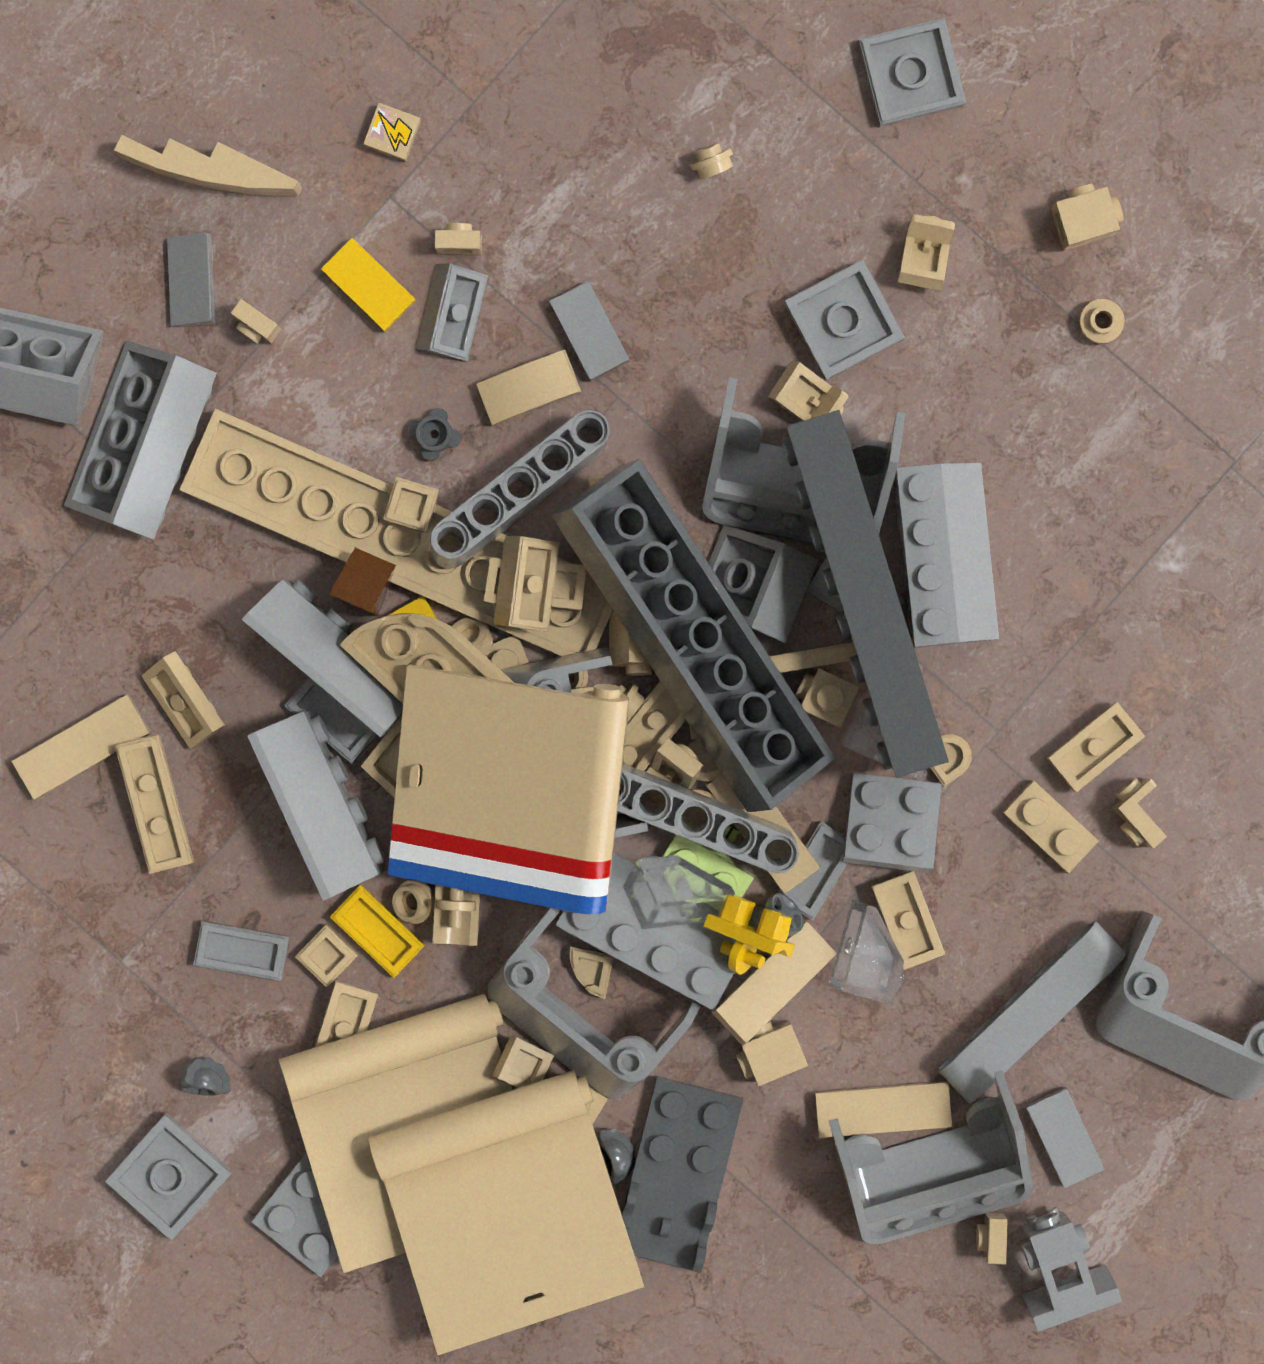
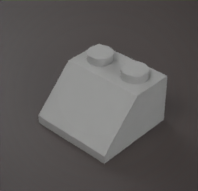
[708,525,818,643]

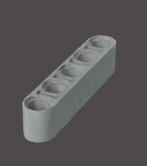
[430,410,610,568]
[617,763,799,874]
[938,921,1126,1103]

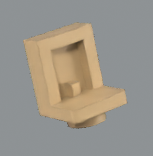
[898,214,955,291]
[768,360,849,421]
[642,738,703,808]
[1112,777,1167,849]

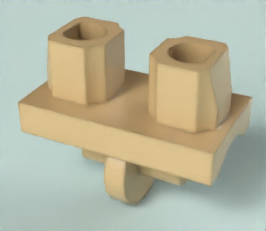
[432,885,481,946]

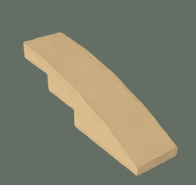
[114,135,302,196]

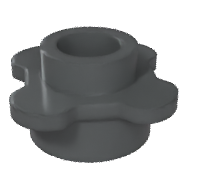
[408,408,461,461]

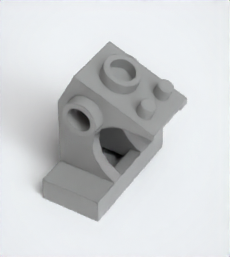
[1021,1207,1122,1332]

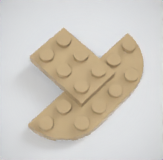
[340,613,514,798]

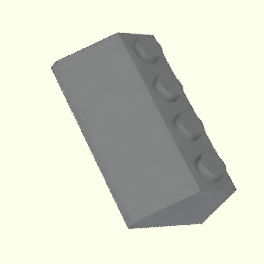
[0,307,103,426]
[64,340,217,540]
[893,463,999,648]
[242,579,403,737]
[247,710,386,901]
[555,852,737,1011]

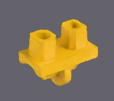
[703,894,795,975]

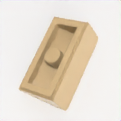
[494,536,560,632]

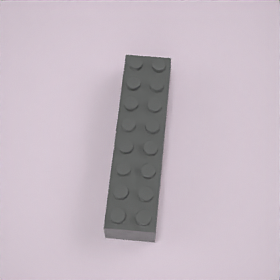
[781,410,949,778]
[551,459,836,812]

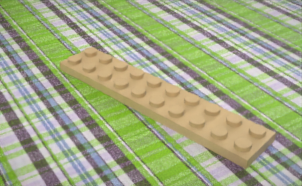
[180,409,613,656]

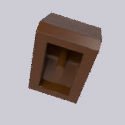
[329,547,396,616]

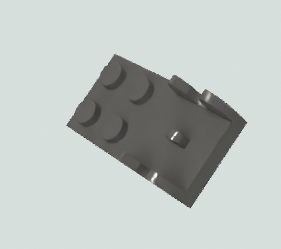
[622,1076,743,1273]

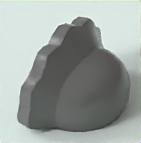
[181,1058,231,1096]
[598,1128,635,1185]

